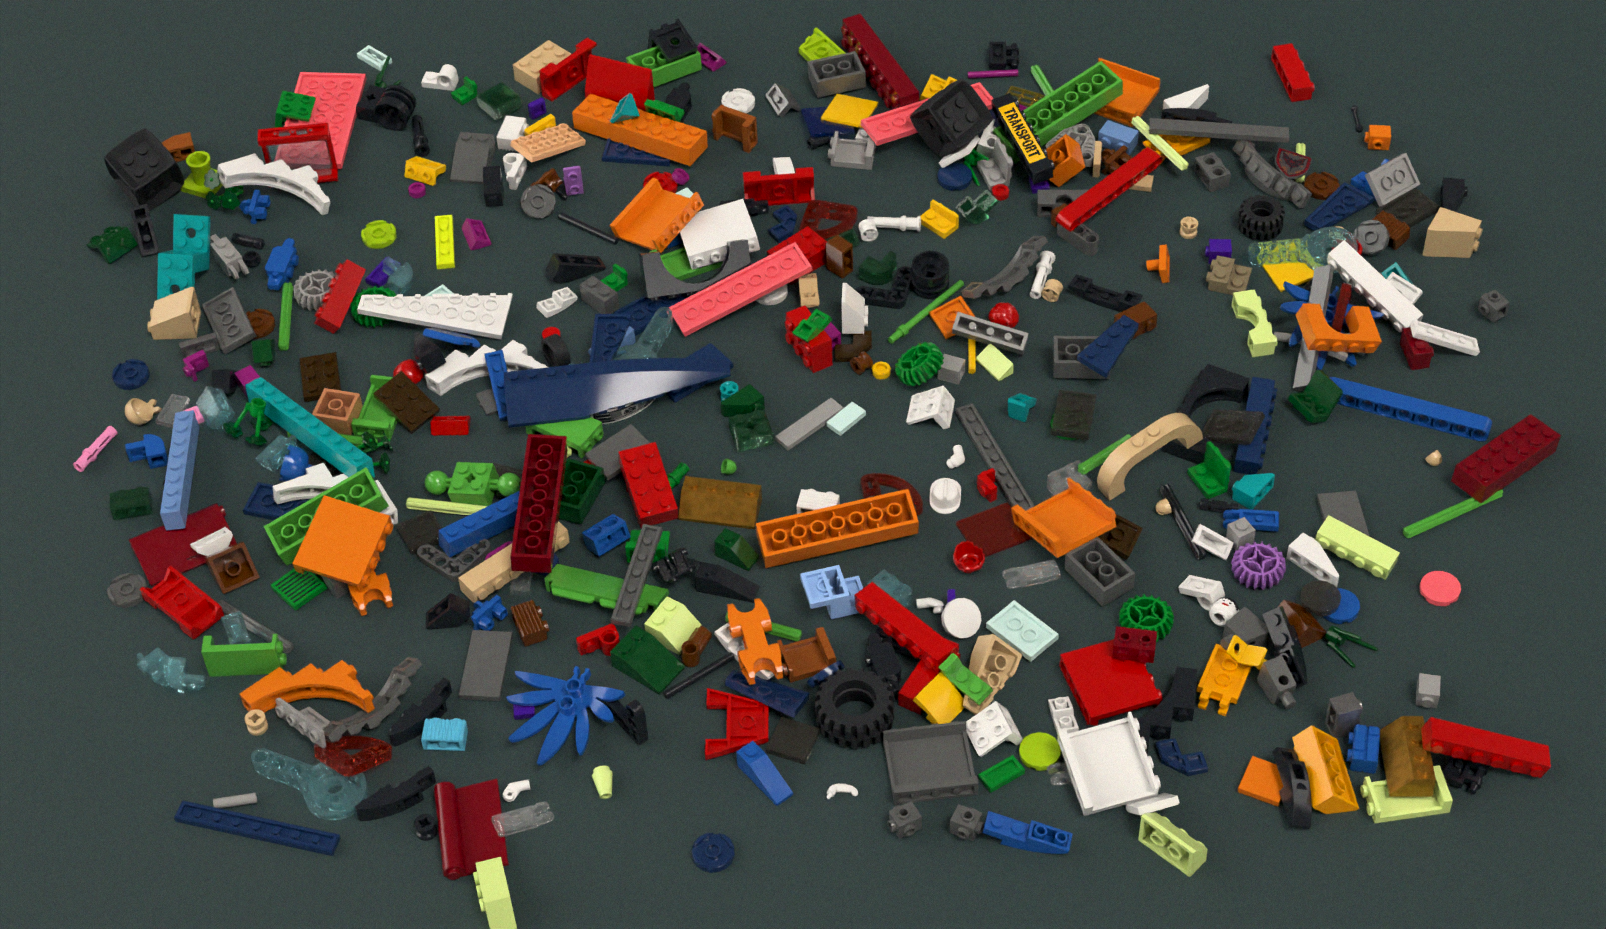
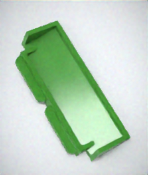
[544,564,669,615]

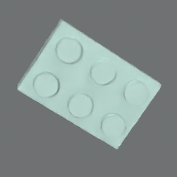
[986,600,1059,662]

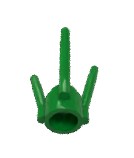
[963,149,989,186]

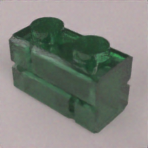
[109,487,153,520]

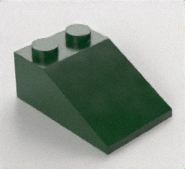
[610,626,685,695]

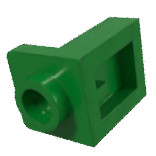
[451,77,478,105]
[600,263,628,292]

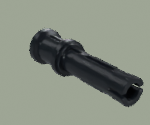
[412,115,430,157]

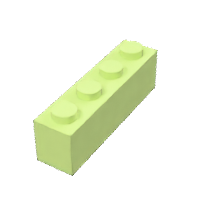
[1315,515,1400,580]

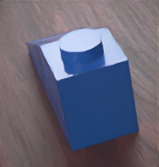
[736,741,793,806]

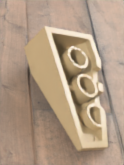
[963,634,1022,715]

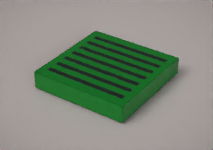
[270,568,327,611]

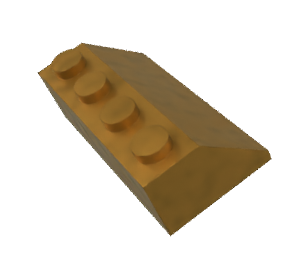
[678,476,762,530]
[1379,716,1436,797]

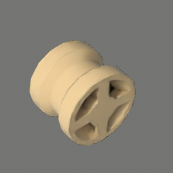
[1179,217,1198,239]
[1041,279,1063,302]
[245,709,268,736]

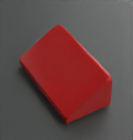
[430,416,471,436]

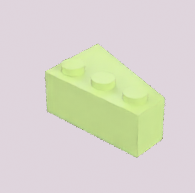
[473,857,517,929]

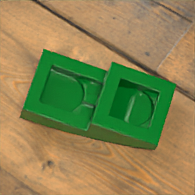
[792,309,832,342]

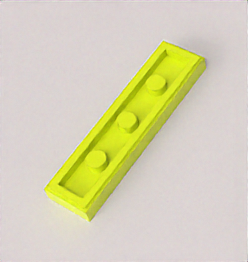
[435,215,455,269]

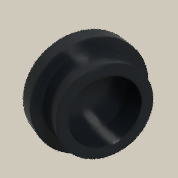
[243,251,261,267]

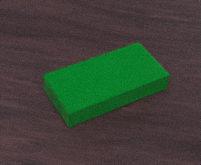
[978,755,1025,793]

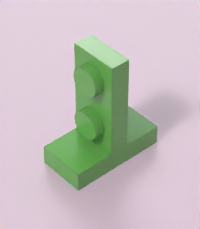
[939,653,993,705]

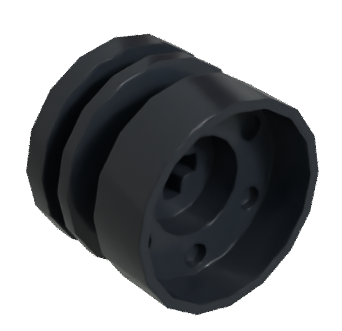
[373,85,417,131]
[911,250,949,299]

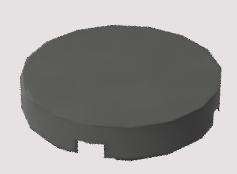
[521,184,556,219]
[1353,220,1390,256]
[107,573,147,608]

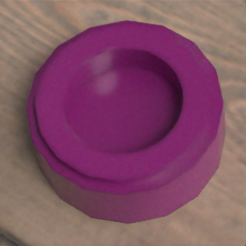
[672,168,689,185]
[408,182,426,198]

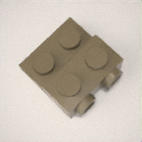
[1206,255,1252,295]

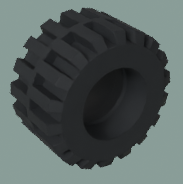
[1238,195,1285,241]

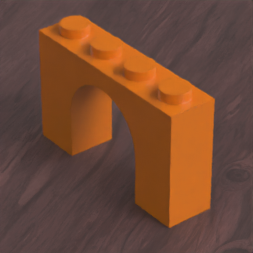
[1296,303,1382,353]

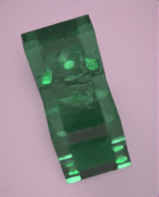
[955,189,999,224]
[859,251,897,285]

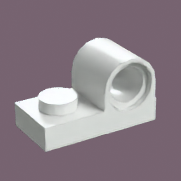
[421,64,459,91]
[976,119,1000,158]
[503,153,527,190]
[1178,575,1225,611]

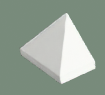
[1191,524,1234,560]
[190,527,233,556]

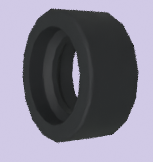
[541,334,571,367]

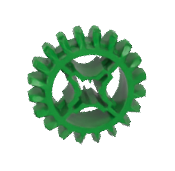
[350,285,397,328]
[895,342,944,387]
[1119,594,1174,643]

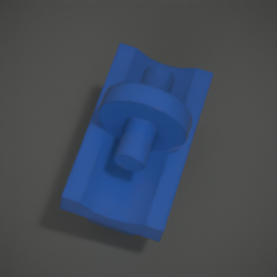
[240,190,271,224]
[471,595,508,631]

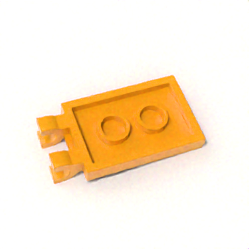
[1142,134,1211,164]
[1197,644,1252,717]

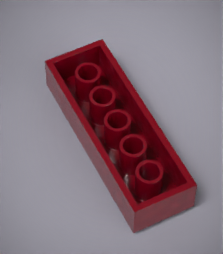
[1451,414,1561,503]

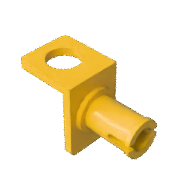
[1227,635,1268,671]

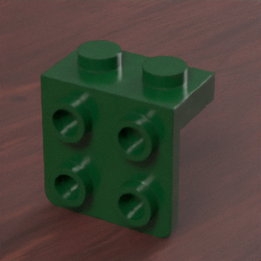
[86,226,138,263]
[1288,370,1343,423]

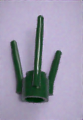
[374,56,401,88]
[1325,625,1378,668]

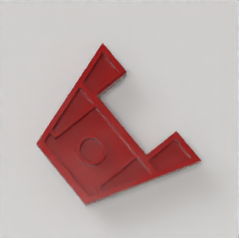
[705,688,769,760]

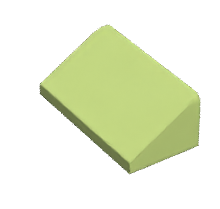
[976,343,1014,382]

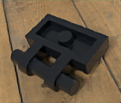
[989,42,1019,70]
[1443,756,1489,795]

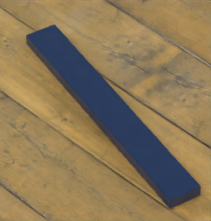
[174,800,341,856]

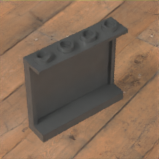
[883,721,978,805]

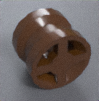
[850,351,873,375]

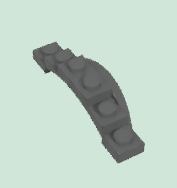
[1232,140,1312,208]
[961,236,1048,299]
[323,657,422,743]

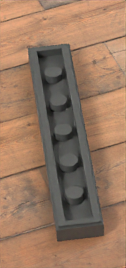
[611,524,663,627]

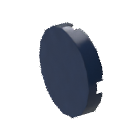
[937,163,972,191]
[112,359,150,390]
[807,660,845,689]
[692,833,735,873]

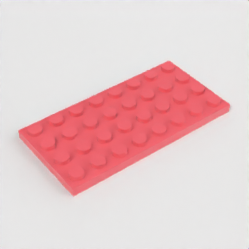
[274,72,367,169]

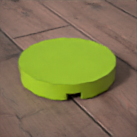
[361,220,397,249]
[1019,732,1061,771]

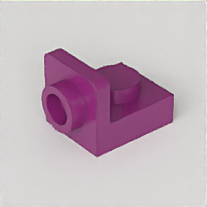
[183,350,209,382]

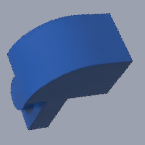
[125,434,168,469]

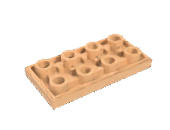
[510,123,586,162]

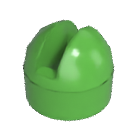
[721,459,737,475]

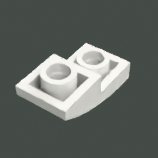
[773,157,795,175]
[536,287,578,318]
[1048,697,1079,735]

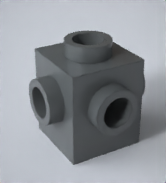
[1478,290,1510,323]
[887,801,922,839]
[950,804,984,841]

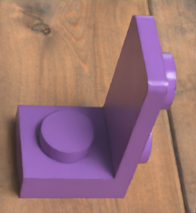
[563,166,584,196]

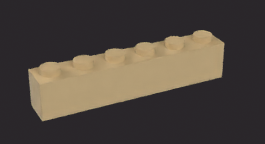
[458,521,570,603]

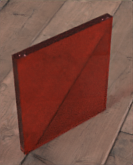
[956,502,1031,557]

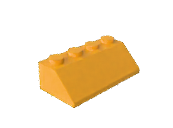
[1292,725,1359,814]

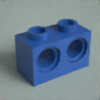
[582,514,631,556]

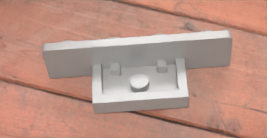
[275,697,330,748]

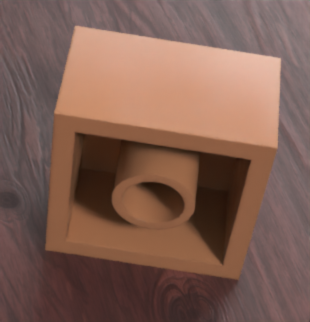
[312,388,363,435]

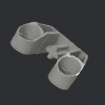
[1046,124,1095,167]

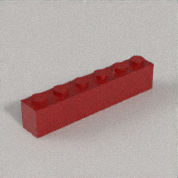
[854,582,956,674]
[1421,717,1551,778]

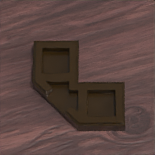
[835,330,872,362]

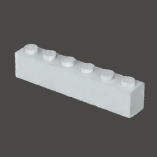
[1327,240,1423,332]

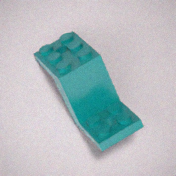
[157,214,211,300]

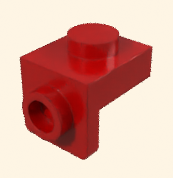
[977,468,997,503]

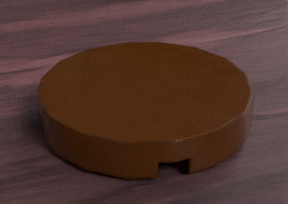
[1304,172,1340,200]
[246,309,276,339]

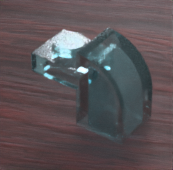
[382,256,413,297]
[163,656,206,694]

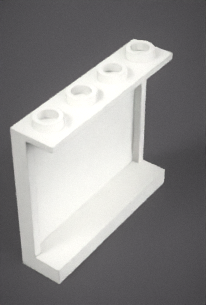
[679,199,760,270]
[1057,712,1161,816]

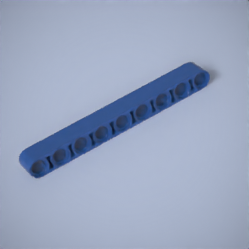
[1329,377,1492,442]

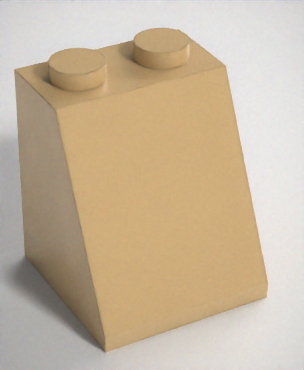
[1423,207,1483,258]
[148,287,201,340]

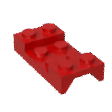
[539,37,597,102]
[743,167,815,206]
[140,566,224,640]

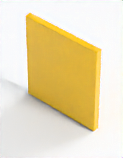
[821,94,879,128]
[1256,238,1318,292]

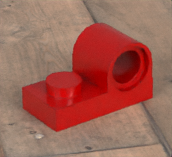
[576,624,620,656]

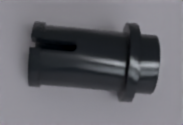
[807,133,830,150]

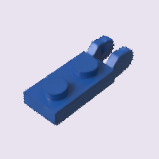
[1223,509,1279,532]

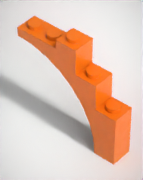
[239,660,375,713]

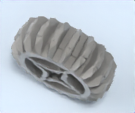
[293,269,336,311]

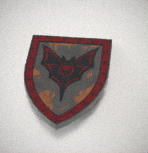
[1275,147,1312,179]

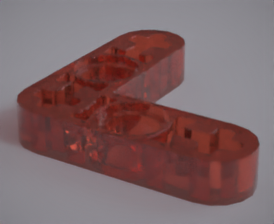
[1332,283,1353,333]

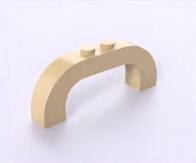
[1097,413,1203,501]

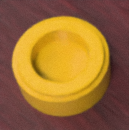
[872,362,891,380]

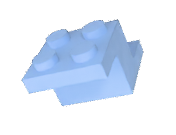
[800,565,863,619]

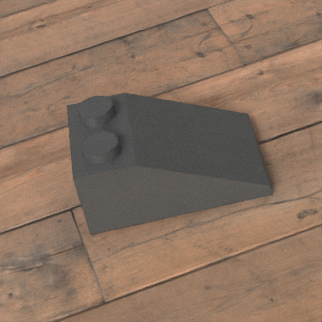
[450,132,496,184]

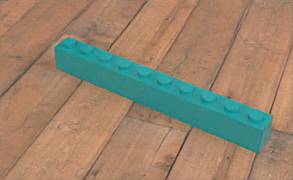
[245,377,375,478]

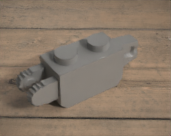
[210,234,249,279]

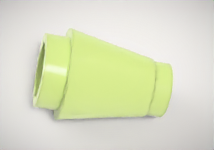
[592,766,613,799]

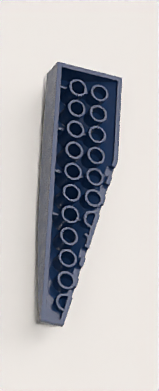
[504,358,731,428]

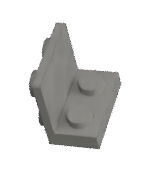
[977,138,1013,191]

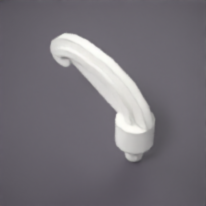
[827,783,858,799]

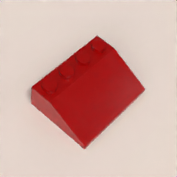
[585,54,655,112]

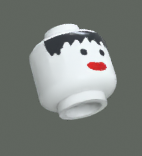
[1209,597,1239,627]

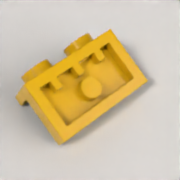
[404,156,446,186]
[921,199,959,239]

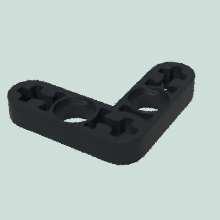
[855,266,912,309]
[605,699,648,745]

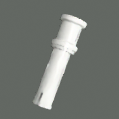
[867,215,921,232]
[1030,251,1056,299]

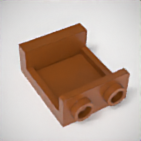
[711,105,758,153]
[777,627,836,683]

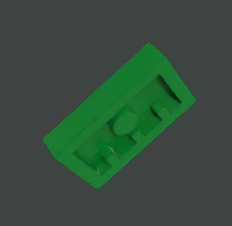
[644,99,685,122]

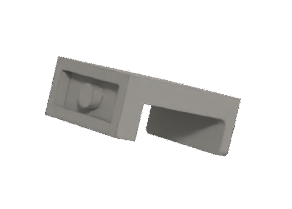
[828,131,876,170]

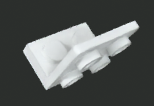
[906,386,955,429]
[966,701,1023,757]

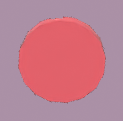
[1419,571,1461,606]

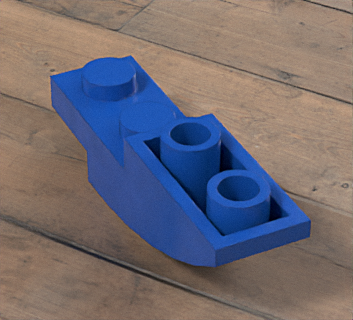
[982,811,1073,854]

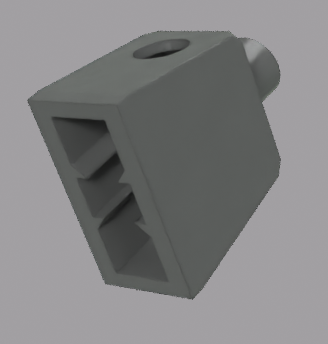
[1220,607,1271,651]
[1256,655,1297,709]

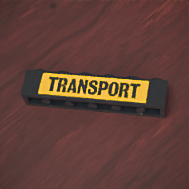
[991,93,1055,184]

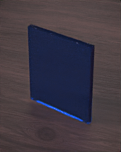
[801,107,855,137]

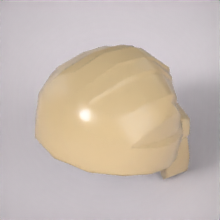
[124,398,162,426]

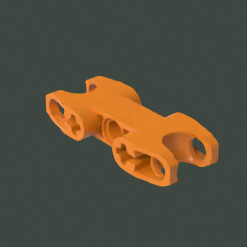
[347,555,393,616]
[727,598,783,685]

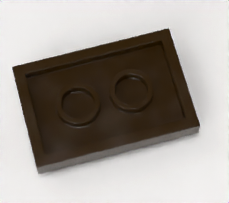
[299,352,341,402]
[373,371,440,434]

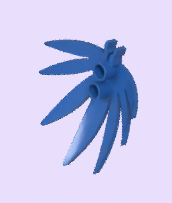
[1280,281,1384,370]
[506,666,625,766]

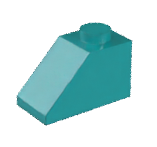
[1232,473,1275,510]

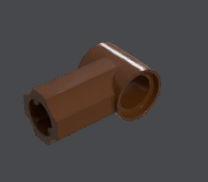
[681,626,712,667]

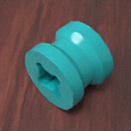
[720,381,739,401]

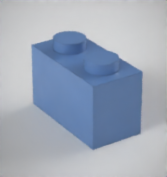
[1098,120,1139,155]

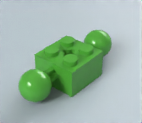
[424,462,521,506]

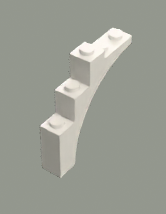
[217,153,330,215]
[425,340,547,396]
[273,463,398,525]

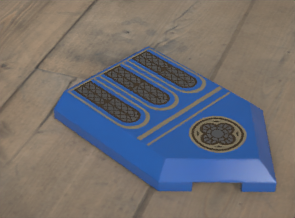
[423,328,480,348]

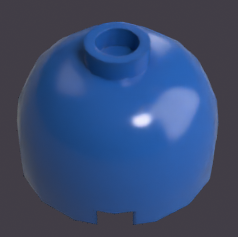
[279,445,312,482]

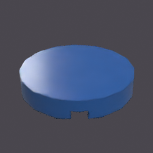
[1319,588,1360,624]

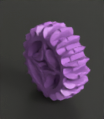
[1231,541,1286,590]

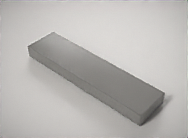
[775,398,844,451]

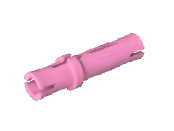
[73,426,117,472]

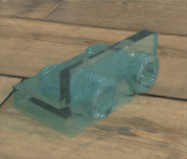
[255,434,298,472]
[136,647,185,688]

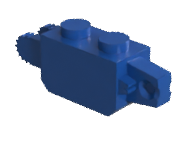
[265,238,299,290]

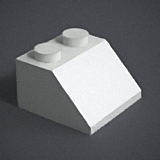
[842,283,868,334]

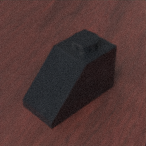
[483,166,504,207]
[211,369,239,397]
[426,593,470,630]

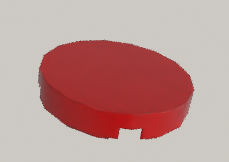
[643,172,678,193]

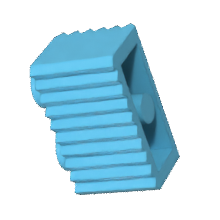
[421,718,468,751]

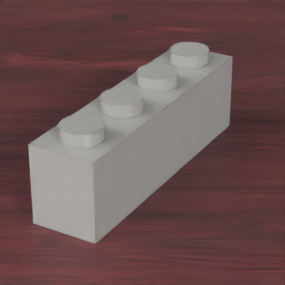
[952,312,1029,355]

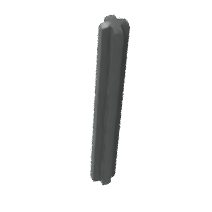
[218,600,294,653]

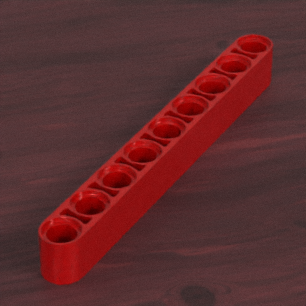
[1055,147,1163,232]

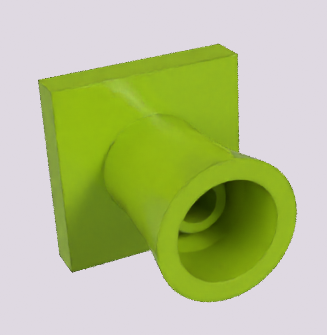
[180,151,223,198]

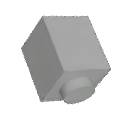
[938,354,965,385]
[1226,517,1256,551]
[1416,673,1441,708]

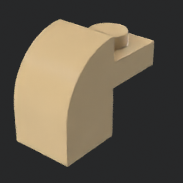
[798,273,819,308]

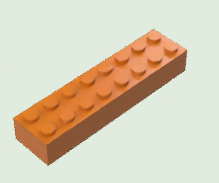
[572,94,708,166]
[756,489,919,568]

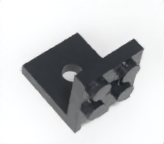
[648,18,698,63]

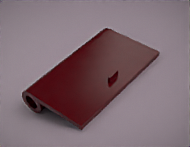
[128,503,236,587]
[434,779,509,880]

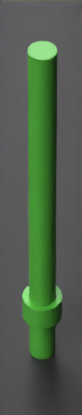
[888,280,964,344]

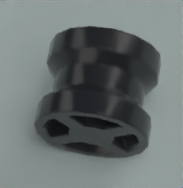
[414,814,437,841]

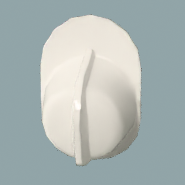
[930,478,961,514]

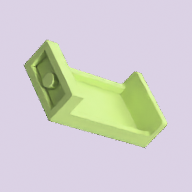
[1360,765,1453,824]

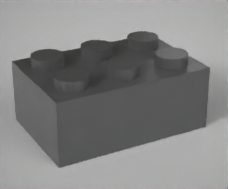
[807,51,866,98]
[1053,336,1110,379]
[1065,537,1135,607]

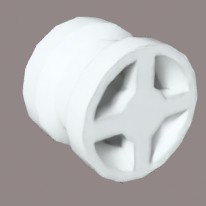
[858,219,878,242]

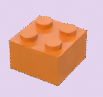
[1046,134,1085,187]

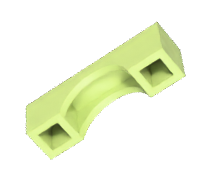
[1232,289,1278,357]

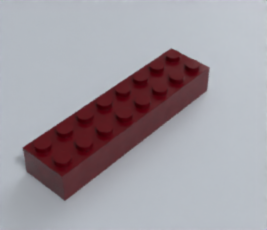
[841,14,919,110]
[510,434,568,573]

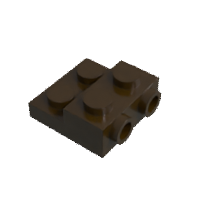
[1098,514,1143,560]

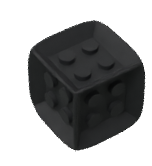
[910,79,993,157]
[104,128,184,211]

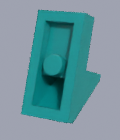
[1008,393,1037,422]

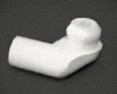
[946,445,965,469]
[916,598,944,614]
[503,779,530,802]

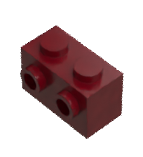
[1400,327,1434,370]
[1112,626,1157,663]

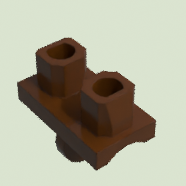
[1101,145,1132,175]
[529,168,563,193]

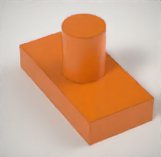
[1146,244,1170,283]

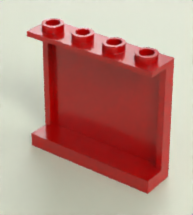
[1059,639,1163,726]

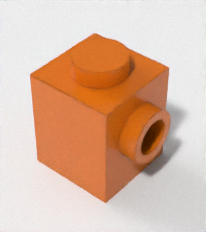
[1364,125,1391,150]

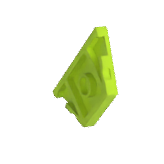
[799,27,845,61]

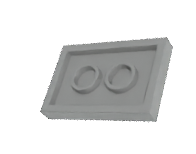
[1365,153,1420,207]

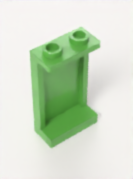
[649,247,723,281]
[351,375,398,440]
[525,417,604,458]
[201,634,287,677]

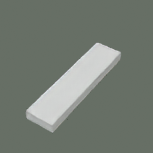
[1410,319,1480,356]

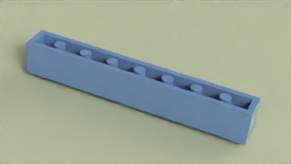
[160,410,199,531]

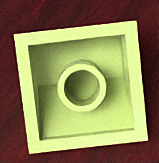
[644,597,702,655]

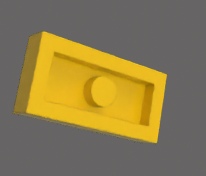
[524,114,556,136]

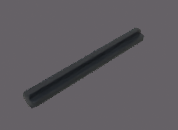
[1160,484,1207,560]

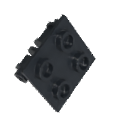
[651,548,701,582]

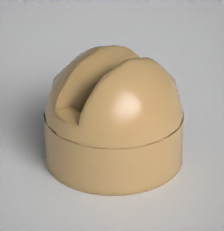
[1425,450,1442,466]
[1156,498,1172,515]

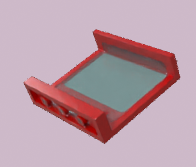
[258,123,338,187]

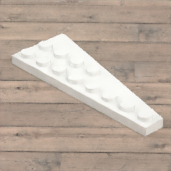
[357,293,513,340]

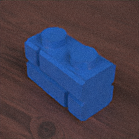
[1346,724,1380,774]

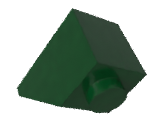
[251,339,275,366]
[721,384,765,418]
[714,528,759,571]

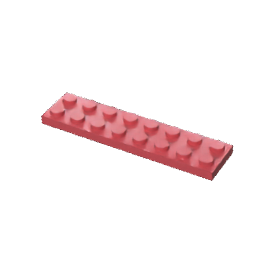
[861,82,993,146]
[668,242,813,337]

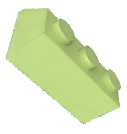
[1138,812,1208,877]

